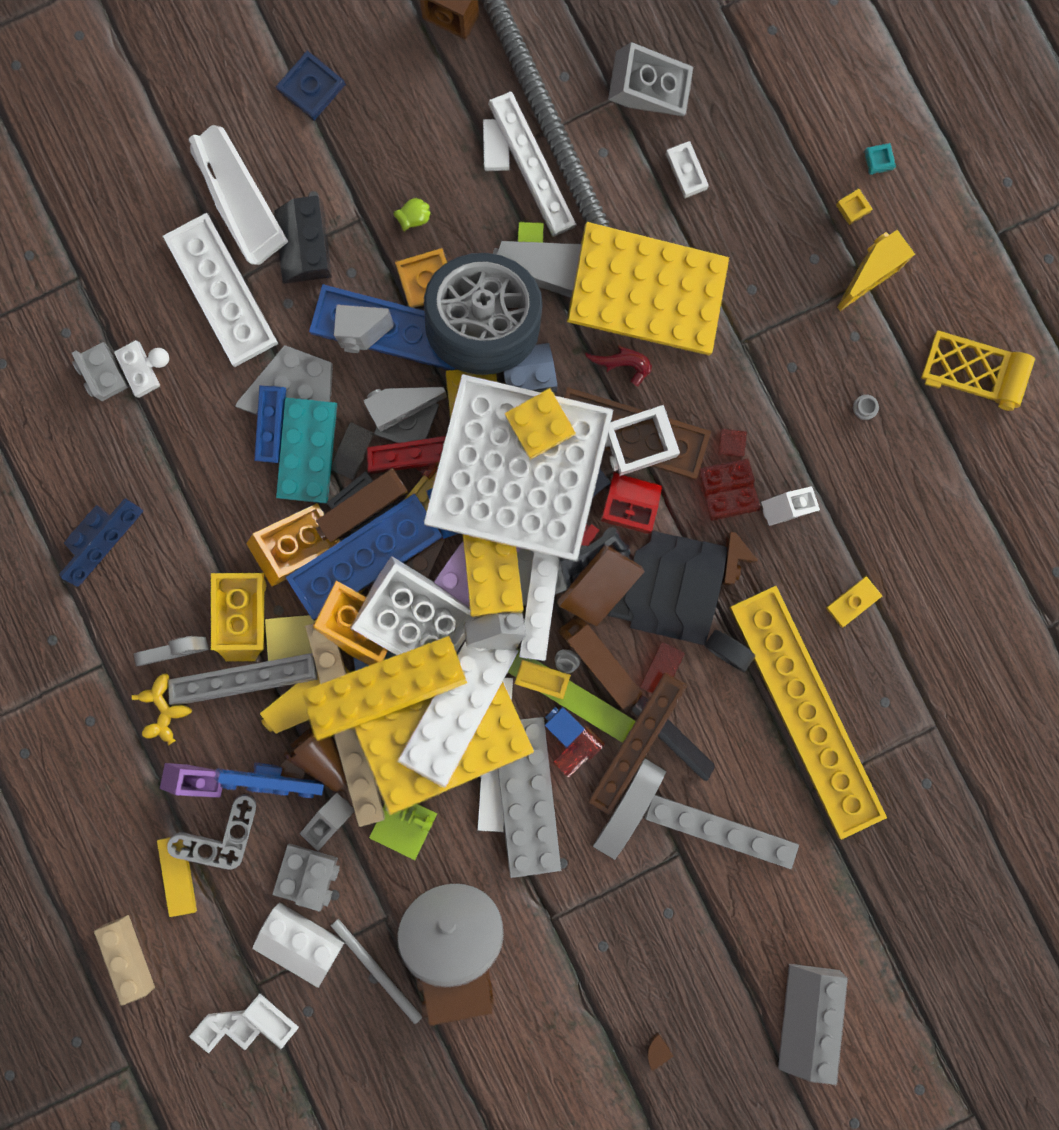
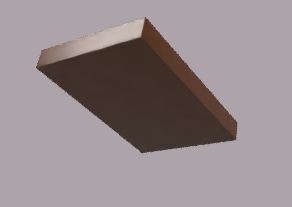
[557,545,645,626]

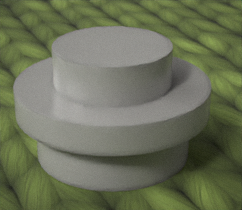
[853,395,879,420]
[555,650,580,673]

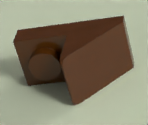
[721,532,758,585]

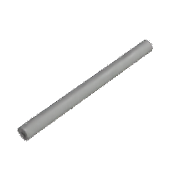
[331,918,422,1024]

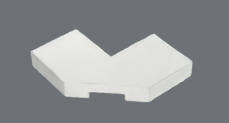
[189,1011,260,1054]

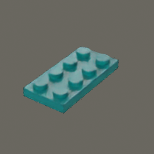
[276,397,337,503]

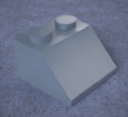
[504,343,557,393]

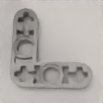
[133,637,209,666]
[167,794,256,869]

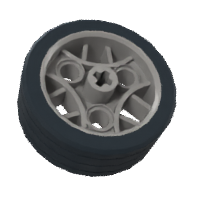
[424,253,542,375]

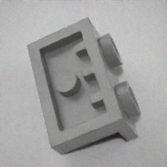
[72,342,129,401]

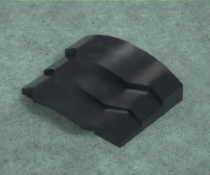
[624,531,727,645]

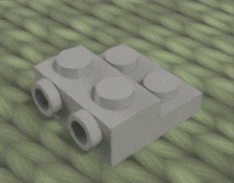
[273,843,340,911]

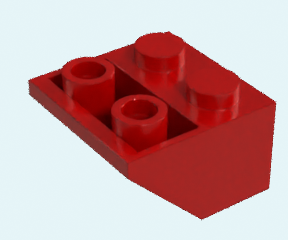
[601,473,662,534]

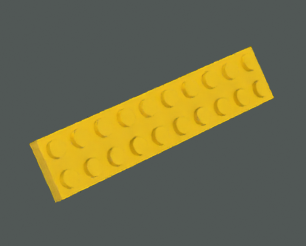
[446,370,523,617]
[729,586,887,840]

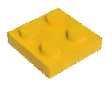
[504,388,576,460]

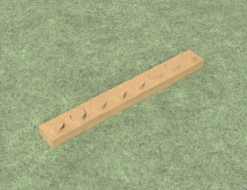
[305,624,385,827]

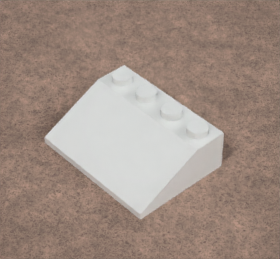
[351,556,481,655]

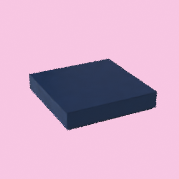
[276,50,346,121]

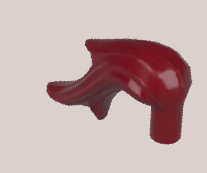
[585,345,652,387]

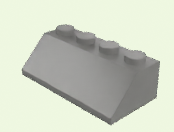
[778,964,848,1085]

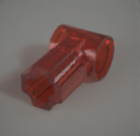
[553,726,605,778]

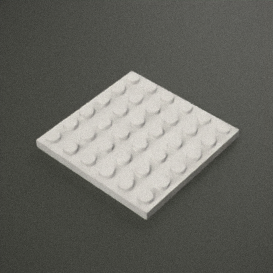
[424,374,613,561]

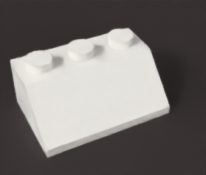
[252,902,345,988]

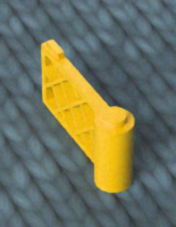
[921,330,1035,411]

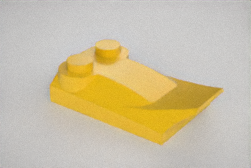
[211,573,266,661]

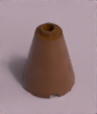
[283,726,348,792]

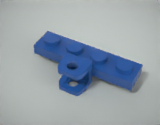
[214,763,324,798]

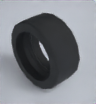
[705,629,755,672]

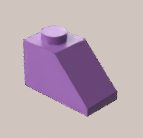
[160,763,222,797]

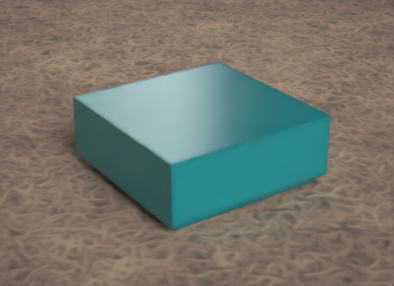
[864,143,896,174]

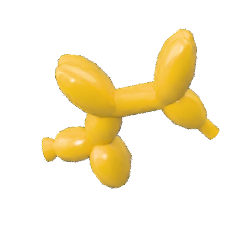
[132,674,192,746]

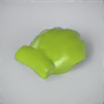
[393,198,430,232]

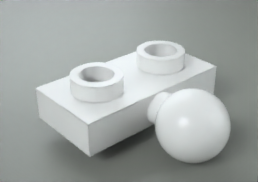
[114,340,169,398]

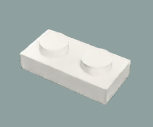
[666,141,709,198]

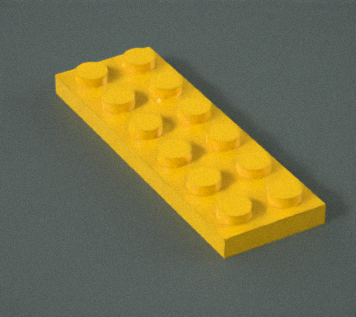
[301,636,467,740]

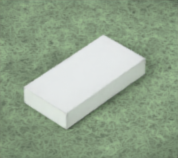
[483,119,509,171]
[242,994,299,1049]

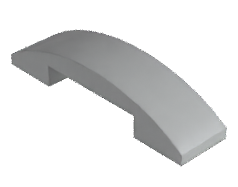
[593,758,666,860]

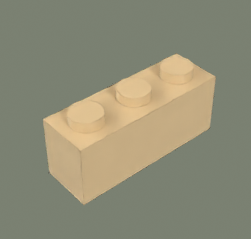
[94,915,155,1006]

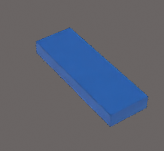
[255,385,286,463]

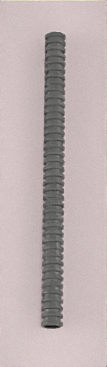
[481,0,612,228]

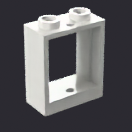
[605,405,680,476]

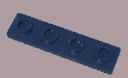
[59,498,143,587]

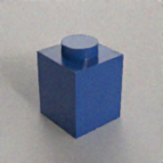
[545,706,585,747]

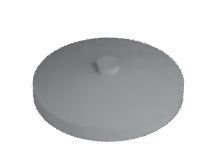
[398,884,503,987]

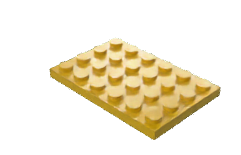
[567,222,729,355]
[353,681,534,815]

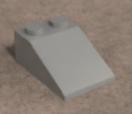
[608,42,693,116]

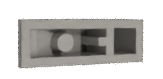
[363,387,447,432]

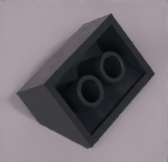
[274,195,332,284]

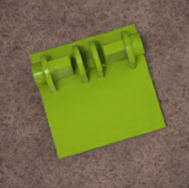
[369,804,437,860]

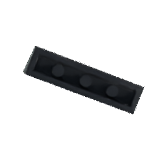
[630,696,715,781]

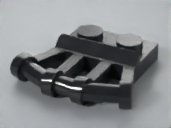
[558,527,632,590]

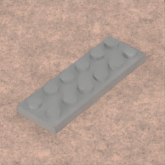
[498,717,561,878]

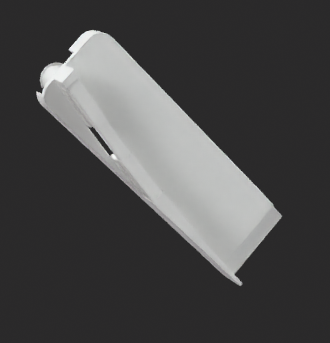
[188,125,288,265]

